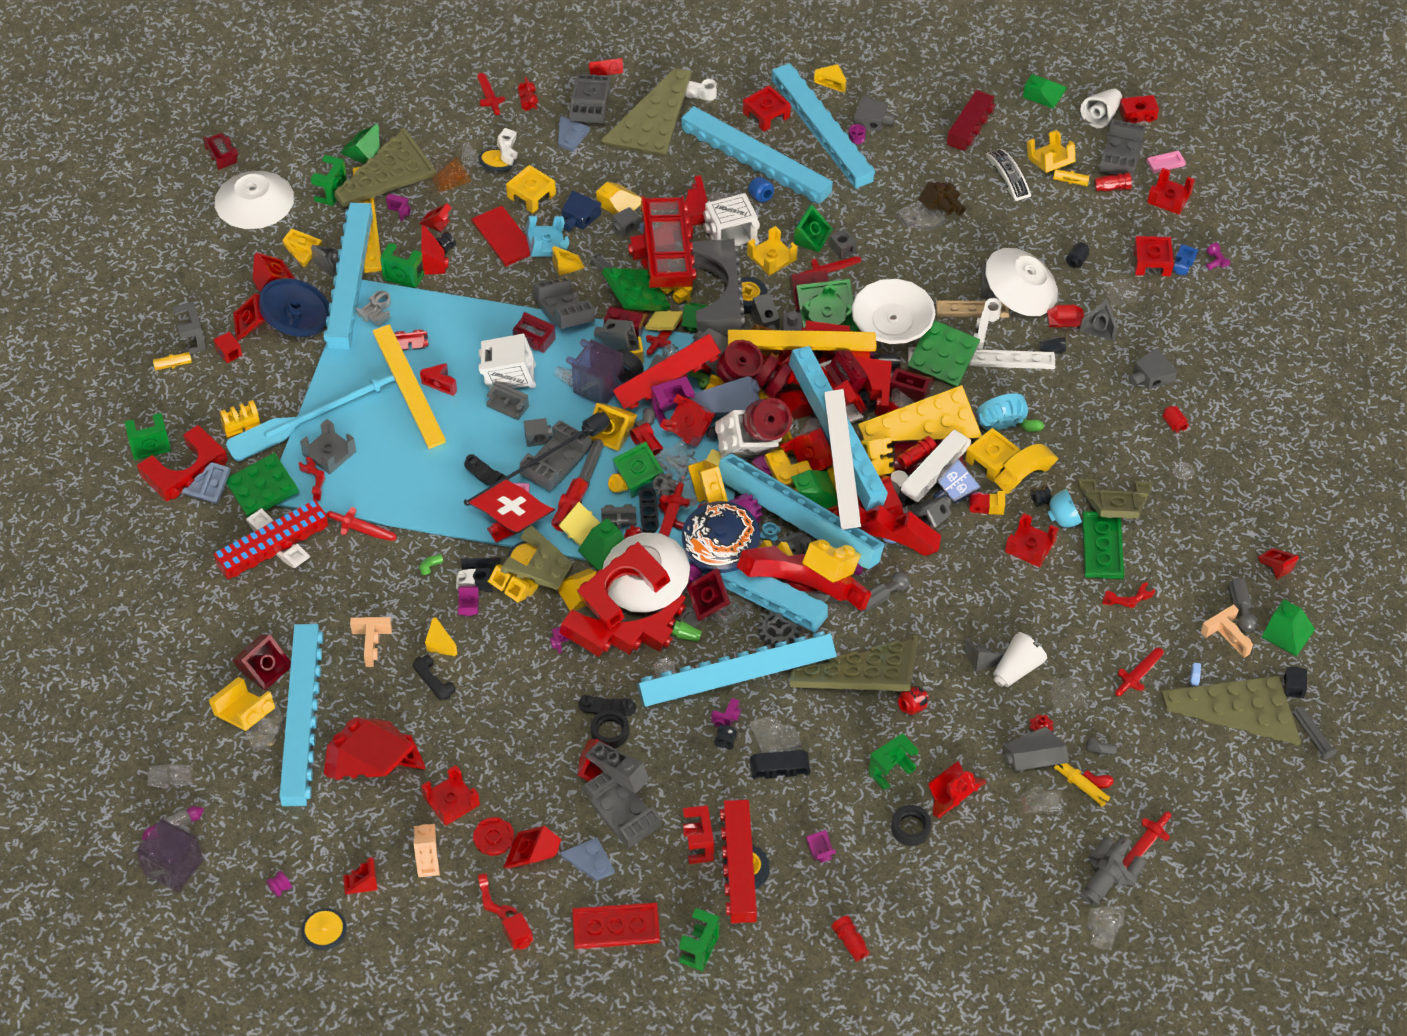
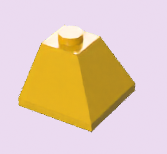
[596,182,641,215]
[588,403,637,451]
[558,568,597,611]

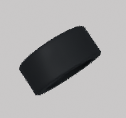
[607,349,644,383]
[590,710,629,749]
[891,805,931,846]

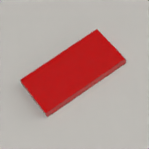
[471,206,531,267]
[572,902,660,949]

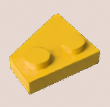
[282,229,323,268]

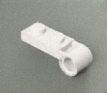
[685,79,717,101]
[974,298,1001,350]

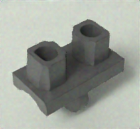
[601,504,636,530]
[778,531,813,555]

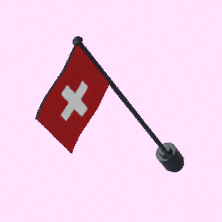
[464,411,611,534]

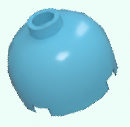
[1047,488,1082,528]

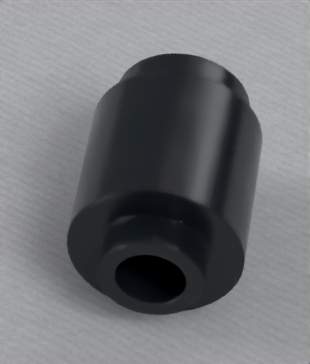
[1066,242,1090,268]
[875,353,900,371]

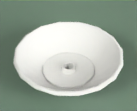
[215,171,294,229]
[985,248,1058,316]
[852,279,936,344]
[603,533,690,613]

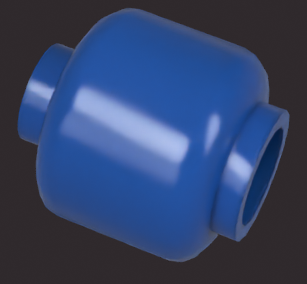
[748,177,774,202]

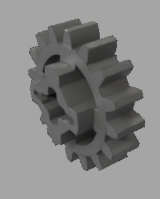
[758,610,801,648]

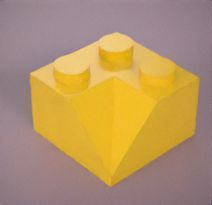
[802,539,861,583]

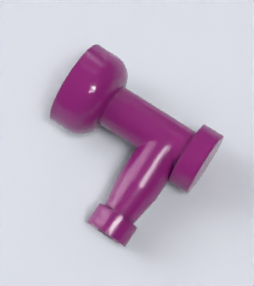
[1205,242,1231,271]

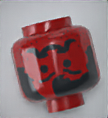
[898,686,928,715]

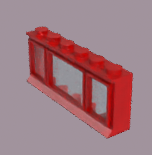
[640,195,696,288]

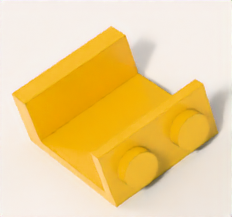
[687,460,728,503]
[209,677,275,731]

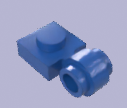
[1173,244,1198,276]

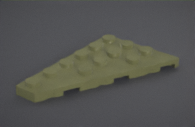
[601,68,692,157]
[335,128,436,207]
[790,636,918,691]
[1161,676,1301,745]

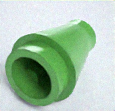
[672,621,702,642]

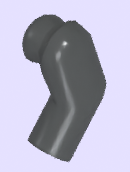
[634,407,655,428]
[1086,738,1117,755]

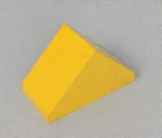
[814,64,846,93]
[552,246,585,276]
[425,617,457,656]

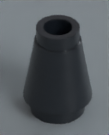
[1040,336,1066,354]

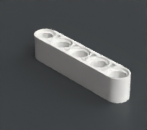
[900,430,971,502]

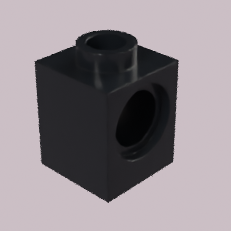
[1284,666,1307,699]

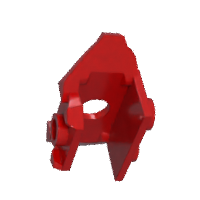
[928,761,986,818]

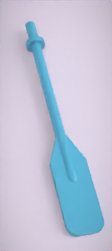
[226,373,395,461]

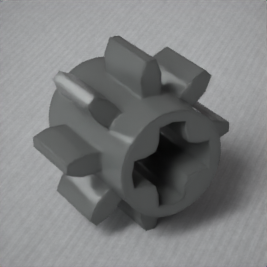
[653,473,677,496]

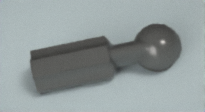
[863,572,910,612]
[1229,578,1257,633]

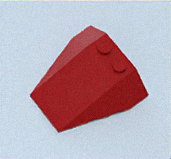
[324,717,414,780]

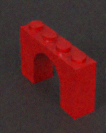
[137,425,228,502]
[577,542,671,630]

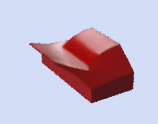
[1047,305,1084,327]

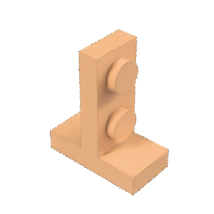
[1201,604,1253,658]
[350,617,392,667]
[414,824,439,877]

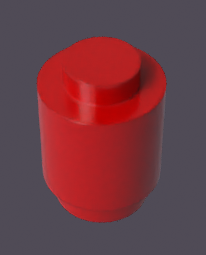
[1162,406,1189,434]

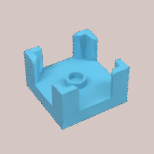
[525,216,569,257]

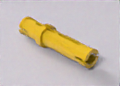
[1054,763,1110,807]

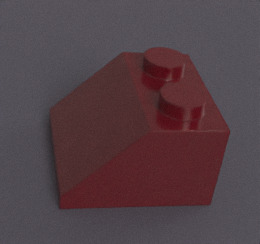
[604,305,649,340]
[232,634,291,691]

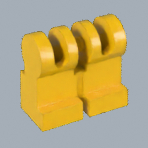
[220,400,261,440]
[860,437,895,476]
[488,565,539,602]

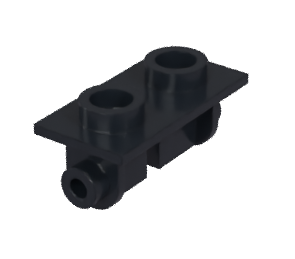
[461,556,501,573]

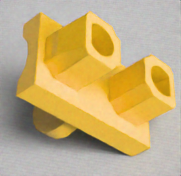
[661,286,693,304]

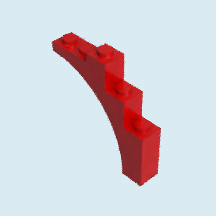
[559,594,686,657]

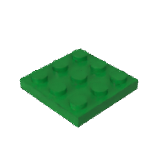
[602,268,671,311]
[796,279,858,332]
[907,320,980,387]
[226,452,299,518]

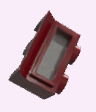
[202,133,238,170]
[512,312,556,353]
[825,350,868,392]

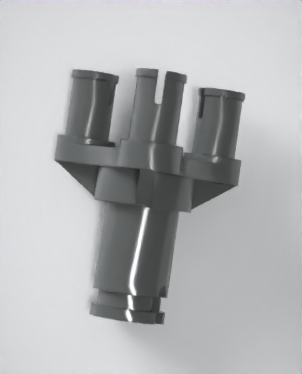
[1080,835,1147,907]

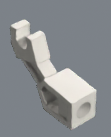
[497,128,518,165]

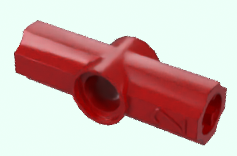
[551,477,588,532]

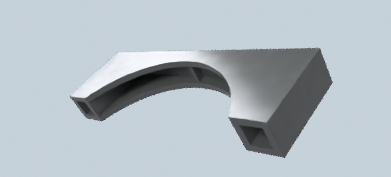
[692,239,745,335]

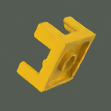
[1027,130,1076,173]
[506,165,556,214]
[747,226,798,276]
[965,428,1020,482]

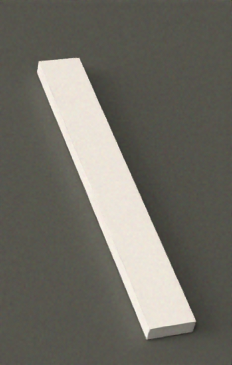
[908,347,1055,369]
[824,389,861,530]

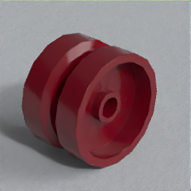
[716,340,764,383]
[754,353,792,398]
[743,398,792,441]

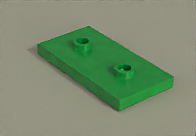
[1082,511,1124,579]

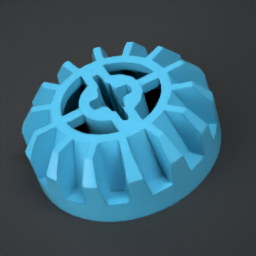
[976,394,1028,431]

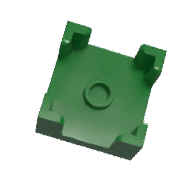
[310,155,347,206]
[380,243,425,288]
[801,283,852,325]
[124,413,172,460]
[612,442,664,498]
[868,733,918,791]
[679,908,720,971]

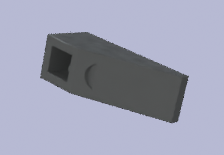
[585,741,650,793]

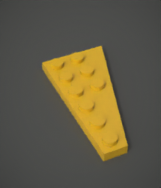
[857,385,982,441]

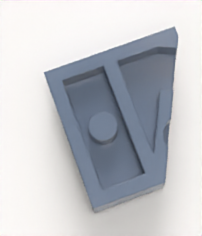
[558,116,590,152]
[182,462,231,504]
[560,837,615,881]

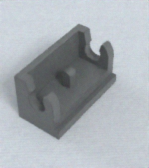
[486,381,529,420]

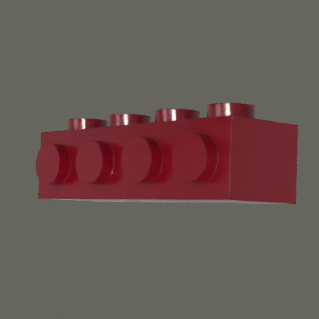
[947,90,996,151]

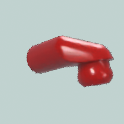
[1083,770,1114,789]

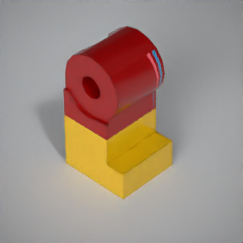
[969,491,1005,515]

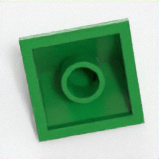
[794,204,833,253]

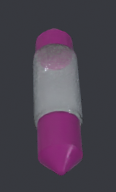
[142,806,204,843]

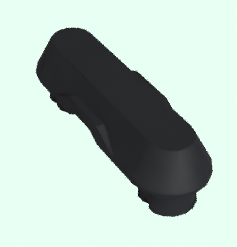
[464,454,509,485]
[412,654,456,700]
[578,695,636,716]

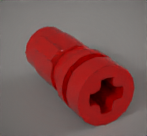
[1094,172,1132,192]
[897,436,937,469]
[831,915,870,962]

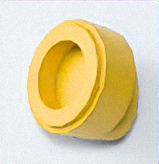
[608,474,627,493]

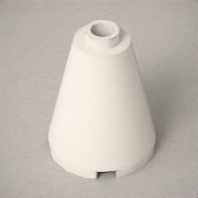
[1080,89,1122,128]
[993,632,1047,687]

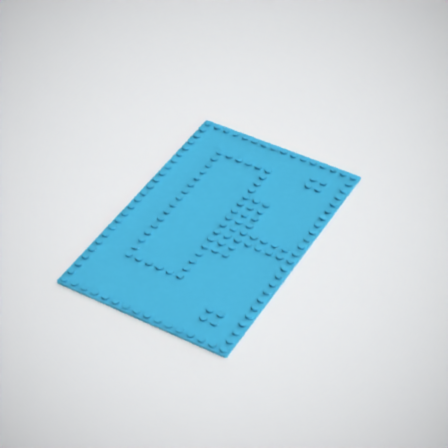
[275,280,766,577]

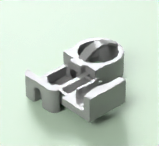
[356,290,391,326]

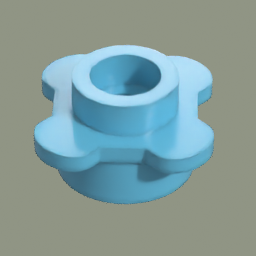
[760,522,781,542]

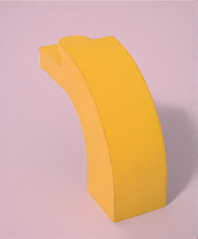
[994,444,1059,494]

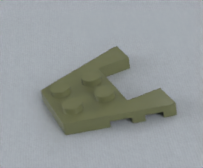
[1078,479,1152,519]
[500,525,573,590]

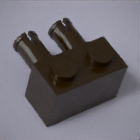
[918,182,966,216]

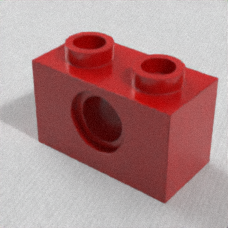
[1119,95,1159,124]

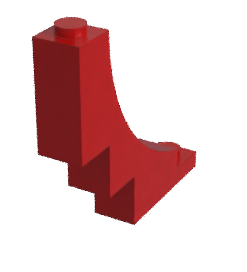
[627,175,708,260]
[801,320,892,416]
[827,505,941,556]
[736,546,872,610]

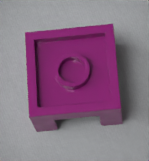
[651,376,695,426]

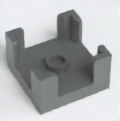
[172,301,206,354]
[300,419,356,475]

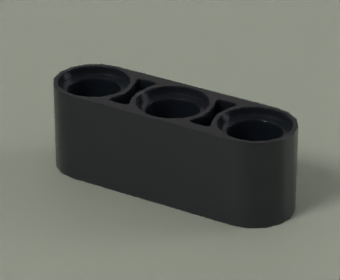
[639,487,659,533]
[749,750,811,780]

